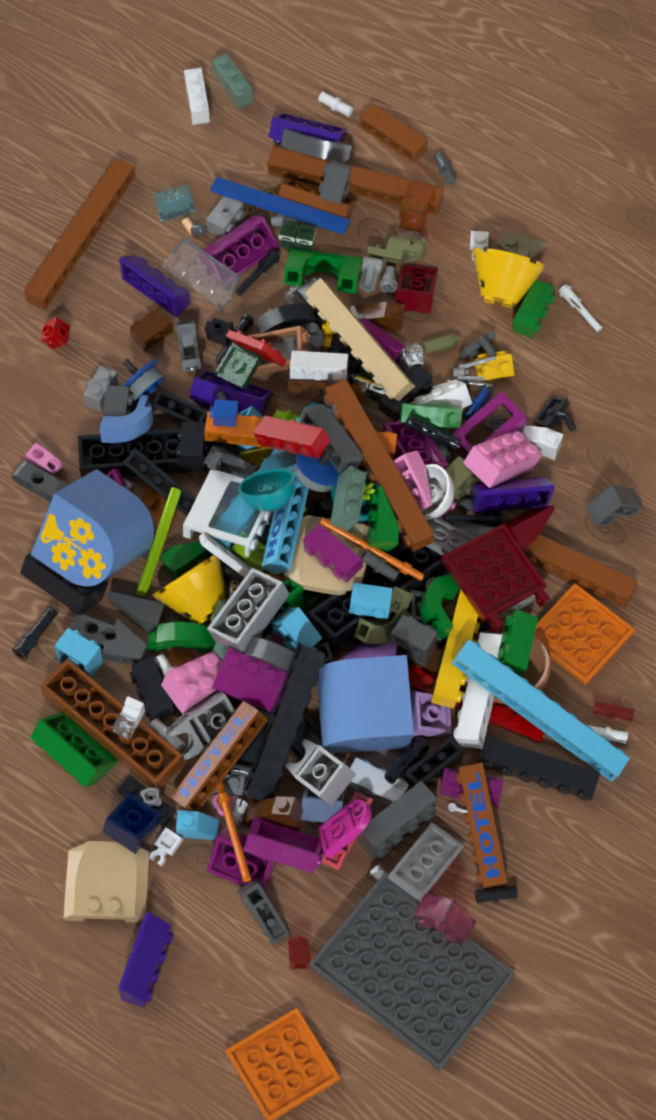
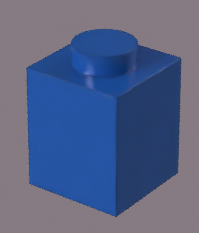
[210,399,238,427]

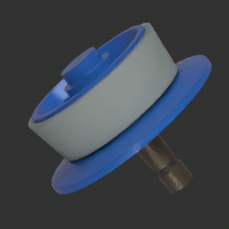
[122,358,165,403]
[296,447,341,492]

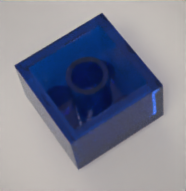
[103,793,162,854]

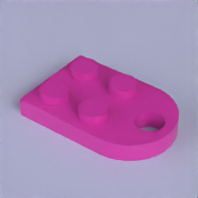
[318,799,372,858]

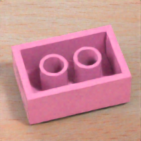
[161,651,227,714]

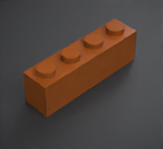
[359,104,428,163]

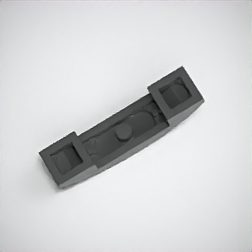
[281,129,352,163]

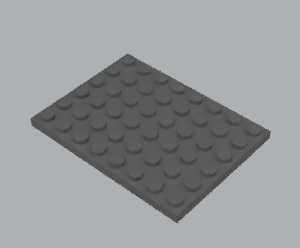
[308,872,515,1072]

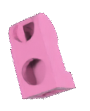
[25,443,63,477]

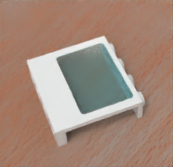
[183,470,271,557]

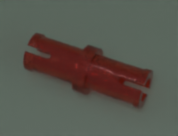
[593,701,634,721]

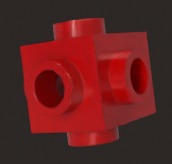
[41,317,70,349]

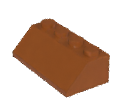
[278,178,357,219]

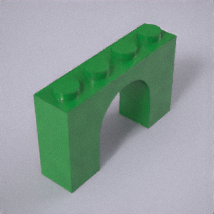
[283,248,363,294]

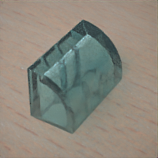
[153,185,195,222]

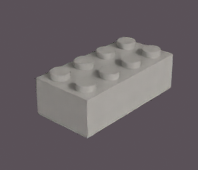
[207,568,290,654]

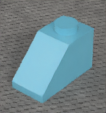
[176,810,219,840]

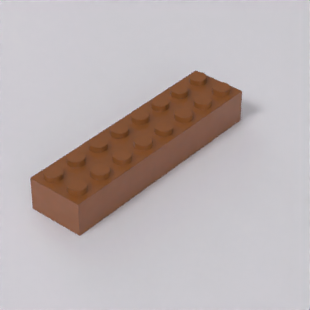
[40,659,184,790]

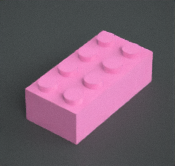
[463,430,543,488]

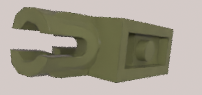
[367,236,427,265]

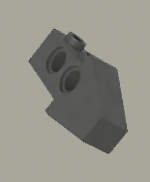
[71,614,148,665]

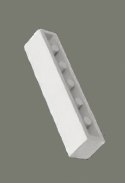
[454,633,502,749]

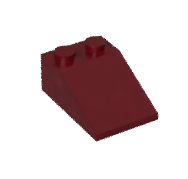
[395,264,438,314]
[497,505,555,550]

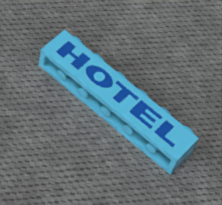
[261,463,309,575]

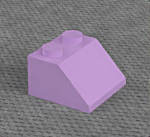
[410,692,452,739]

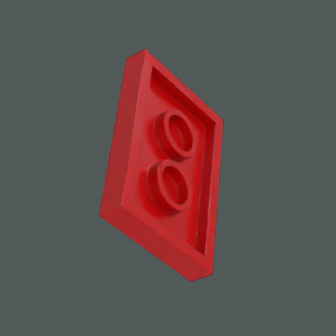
[226,330,287,367]

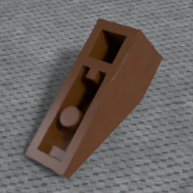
[350,302,405,331]
[242,796,303,827]

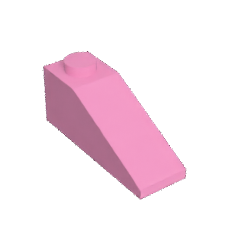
[393,450,432,511]

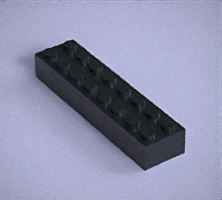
[78,428,230,478]
[307,545,446,651]

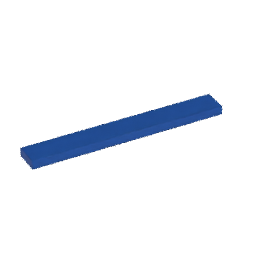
[210,177,351,235]

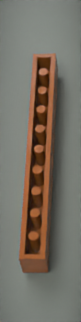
[267,146,444,216]
[24,158,135,310]
[323,379,435,552]

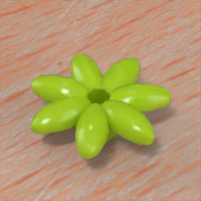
[362,483,376,501]

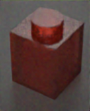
[288,936,310,970]

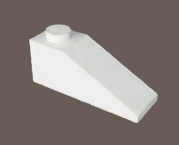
[518,425,563,460]

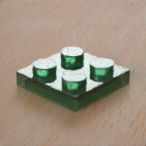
[214,342,263,390]

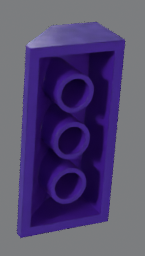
[268,113,347,143]
[119,255,191,318]
[189,370,274,416]
[470,477,555,513]
[118,912,174,1008]

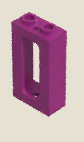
[451,391,528,458]
[243,817,324,874]

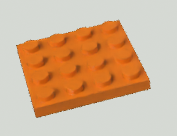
[534,583,635,686]
[225,1008,341,1120]

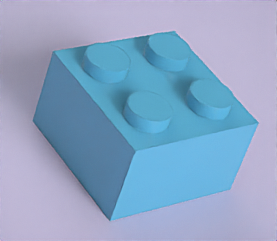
[269,607,322,652]
[54,628,103,678]

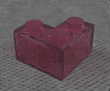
[413,894,476,943]

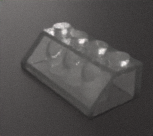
[162,237,240,311]

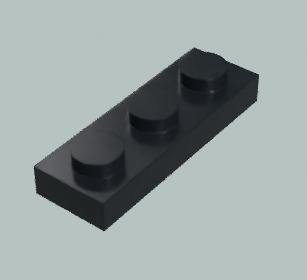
[117,775,176,827]

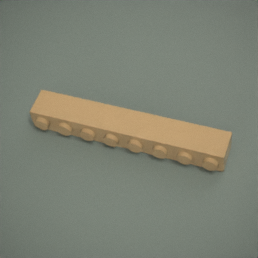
[305,278,415,401]

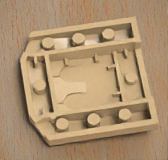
[284,515,369,595]
[63,841,150,923]

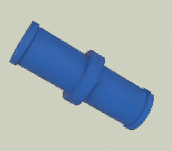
[465,387,492,420]

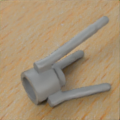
[453,356,496,388]

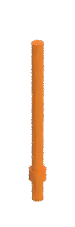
[319,518,424,581]
[216,782,251,882]

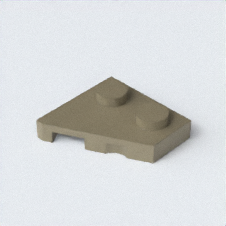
[497,232,547,262]

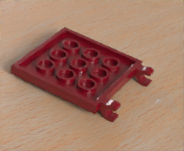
[440,524,550,633]

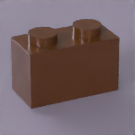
[130,308,173,352]

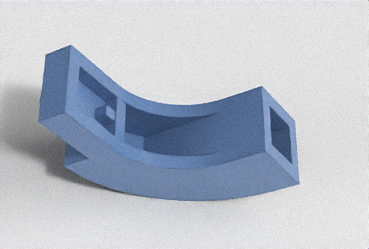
[99,395,153,443]

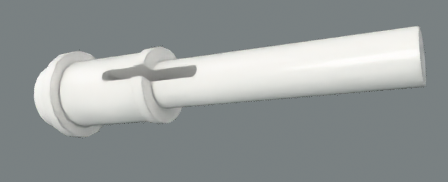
[559,284,603,332]

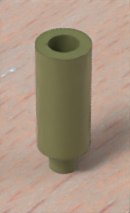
[422,334,460,355]

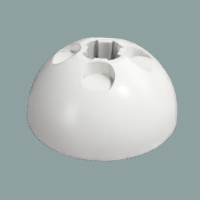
[421,464,455,520]

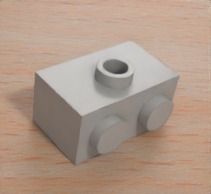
[206,196,245,237]
[83,366,118,413]

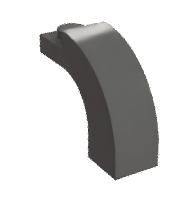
[176,320,201,372]
[204,446,259,479]
[245,636,295,672]

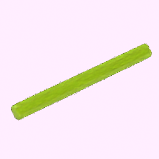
[136,487,181,598]

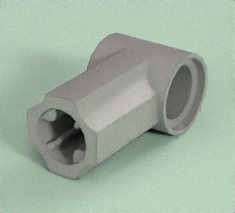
[360,256,383,293]

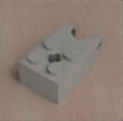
[165,691,235,760]
[285,739,357,806]

